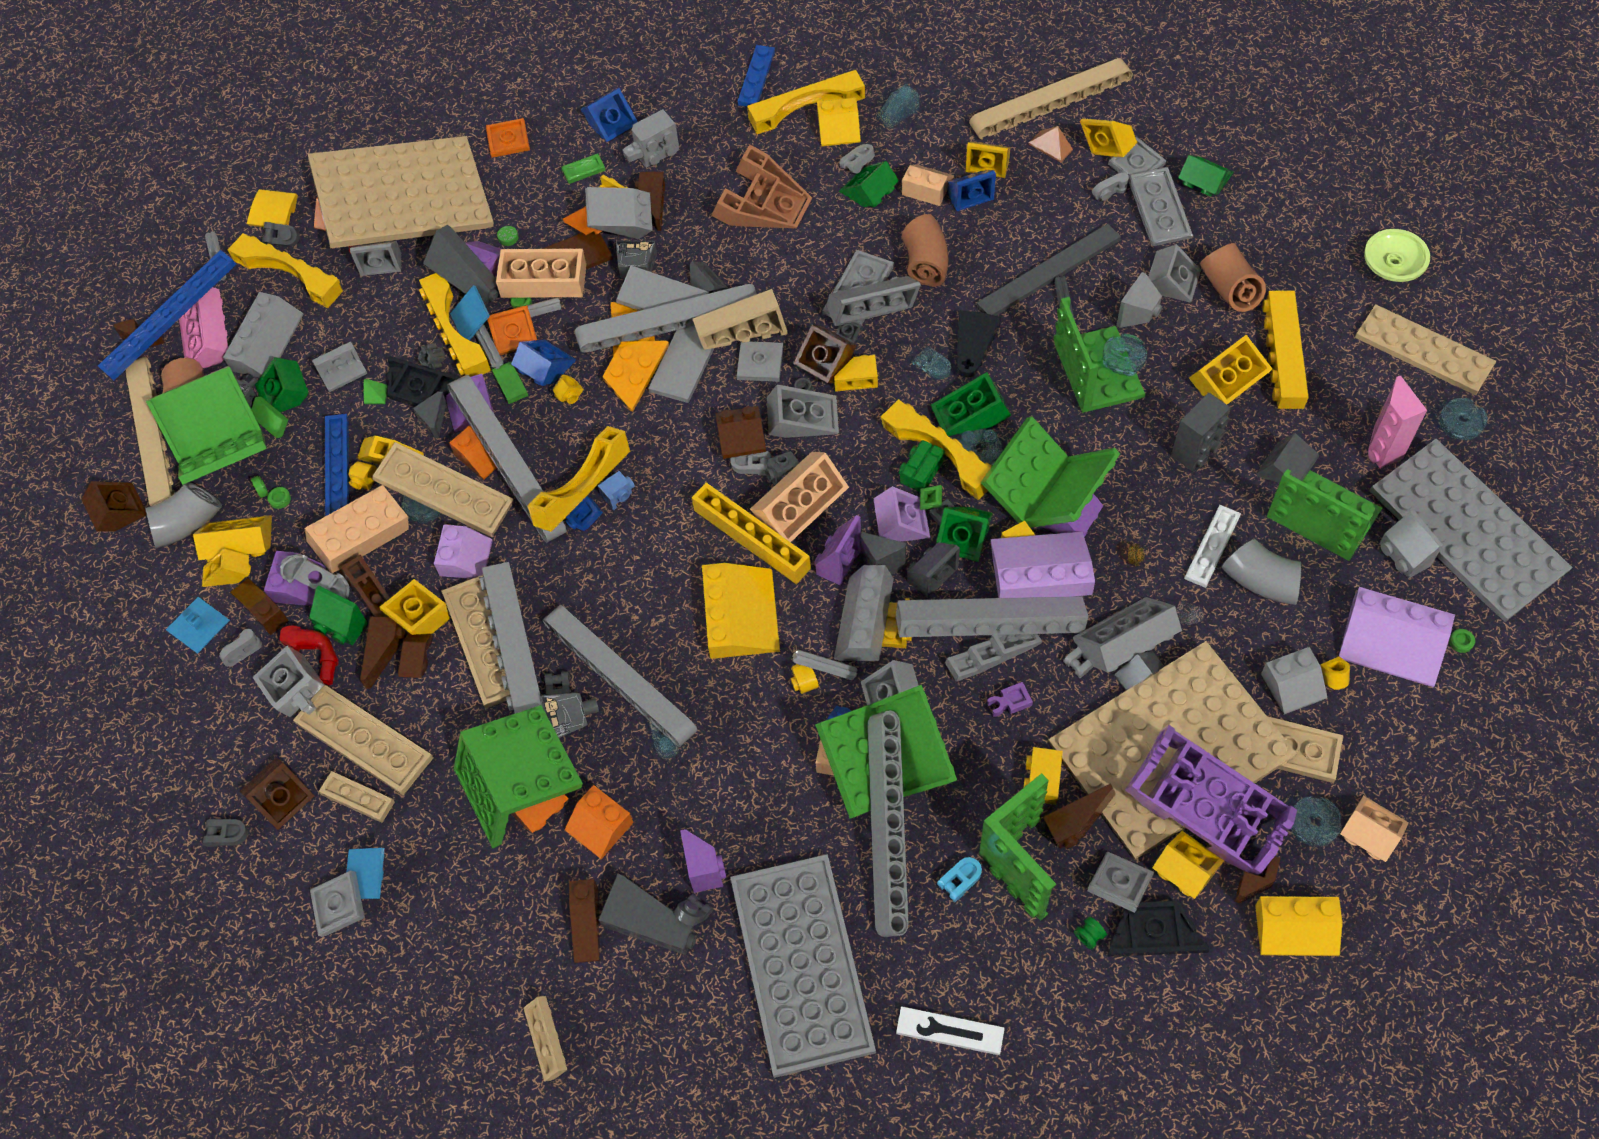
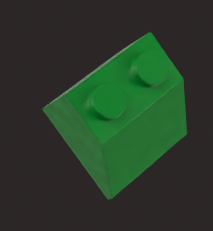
[1178,155,1234,197]
[839,161,899,207]
[255,357,309,412]
[309,585,368,646]

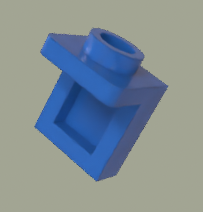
[565,496,603,531]

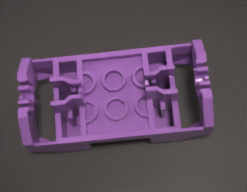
[1125,725,1297,875]

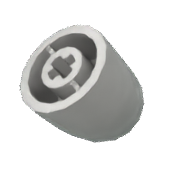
[145,482,222,549]
[1222,539,1301,605]

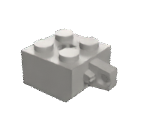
[623,109,679,168]
[253,645,325,717]

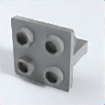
[312,342,367,392]

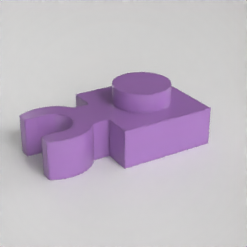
[987,682,1033,717]

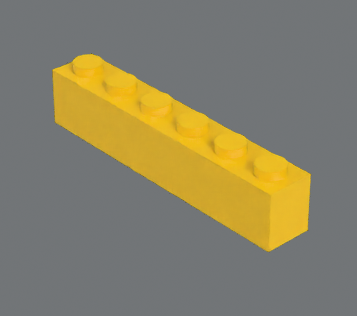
[1262,291,1309,409]
[692,483,811,585]

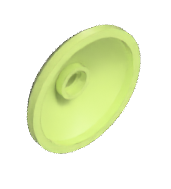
[1364,229,1430,282]

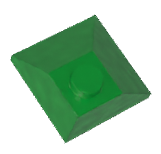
[936,507,993,562]

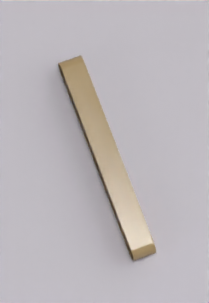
[969,58,1133,139]
[125,357,175,506]

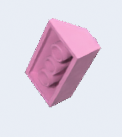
[179,287,229,368]
[1368,375,1427,469]

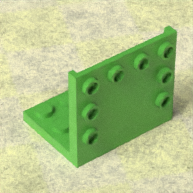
[1053,297,1145,413]
[146,366,267,485]
[981,417,1120,528]
[1267,469,1382,561]
[815,685,957,818]
[454,705,583,848]
[979,773,1056,921]

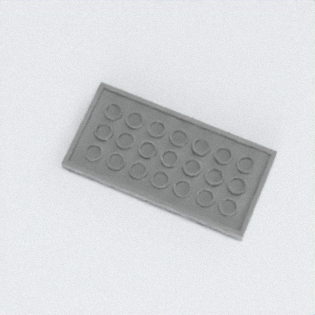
[1369,439,1573,622]
[730,854,876,1078]

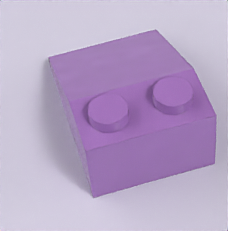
[814,515,861,585]

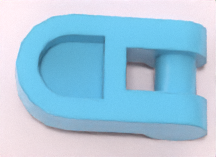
[937,857,982,902]

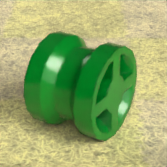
[1074,917,1107,950]

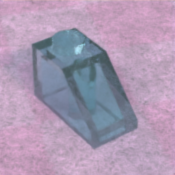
[877,84,919,129]

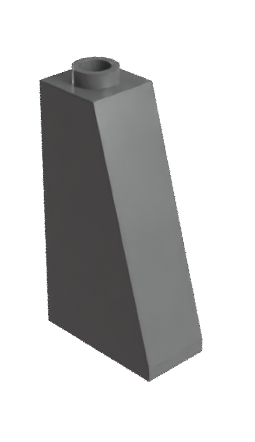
[423,225,499,304]
[599,874,697,955]

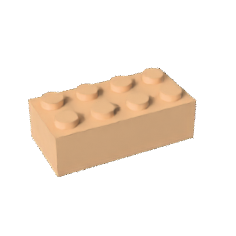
[496,249,587,298]
[750,452,849,542]
[305,485,409,573]

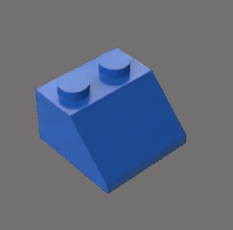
[581,88,638,142]
[947,170,996,211]
[511,340,576,386]

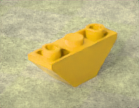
[357,436,424,465]

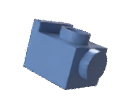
[598,471,635,510]

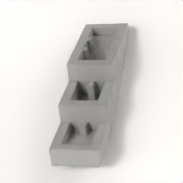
[945,634,1042,682]

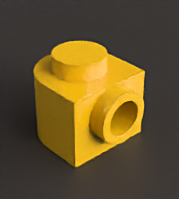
[553,375,584,404]
[348,461,377,490]
[1320,656,1350,690]
[790,664,819,694]

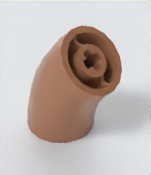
[901,214,948,287]
[1200,243,1266,312]
[161,358,204,393]

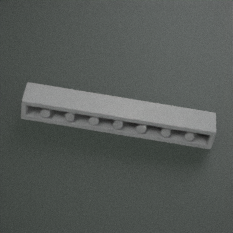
[479,562,544,713]
[895,596,1088,637]

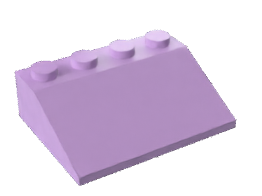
[990,532,1095,598]
[1338,587,1455,687]

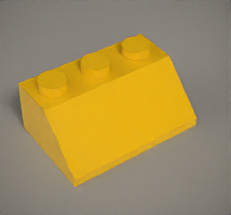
[1189,335,1273,405]
[193,515,272,562]
[1255,896,1342,956]

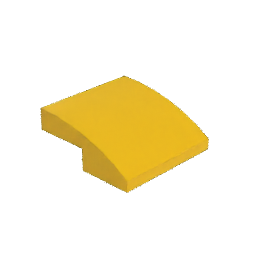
[247,189,298,227]

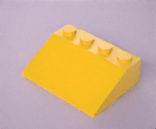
[702,563,780,659]

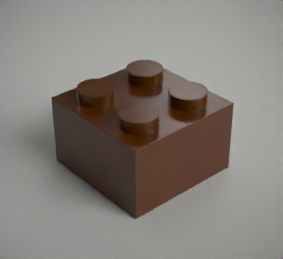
[794,325,857,383]

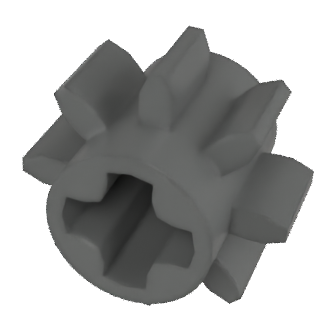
[418,343,445,369]

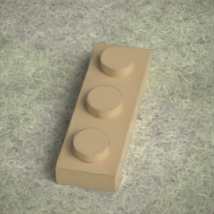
[319,771,395,823]
[524,996,567,1081]

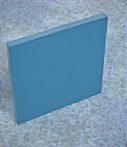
[450,285,490,341]
[166,597,230,654]
[347,848,385,899]

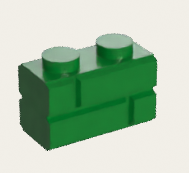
[899,440,945,492]

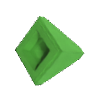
[364,379,388,404]
[920,485,942,510]

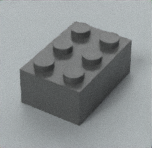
[1171,393,1231,471]

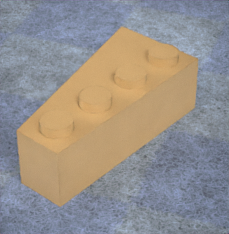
[693,289,788,350]

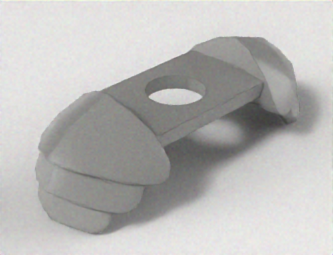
[280,554,350,599]

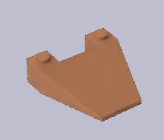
[711,144,812,228]

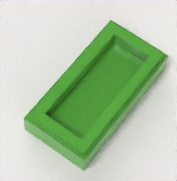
[561,154,606,184]
[492,361,528,404]
[252,397,288,438]

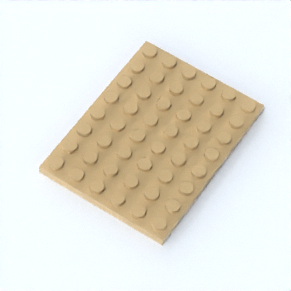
[308,136,494,248]
[1048,641,1297,860]

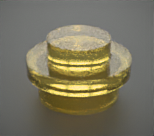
[1128,543,1145,566]

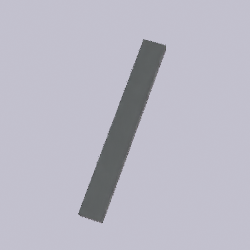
[976,224,1121,316]

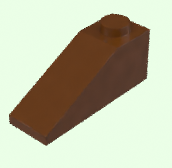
[635,172,665,231]
[339,555,390,617]
[230,578,288,636]
[360,617,405,689]
[1043,783,1116,849]
[569,879,600,963]

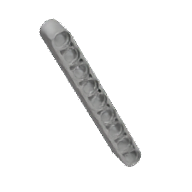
[574,284,757,352]
[447,375,567,543]
[542,605,698,747]
[868,710,908,937]

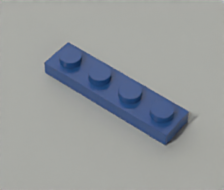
[738,45,775,107]

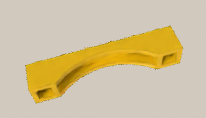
[747,70,865,134]
[228,233,343,308]
[419,273,491,377]
[881,399,992,500]
[527,426,630,532]

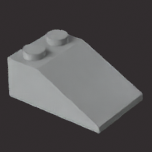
[585,187,652,239]
[767,385,839,438]

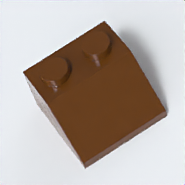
[715,406,766,459]
[81,481,147,532]
[240,757,314,830]

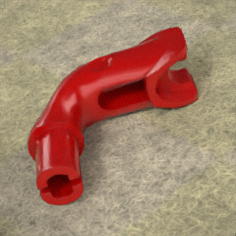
[280,626,339,685]

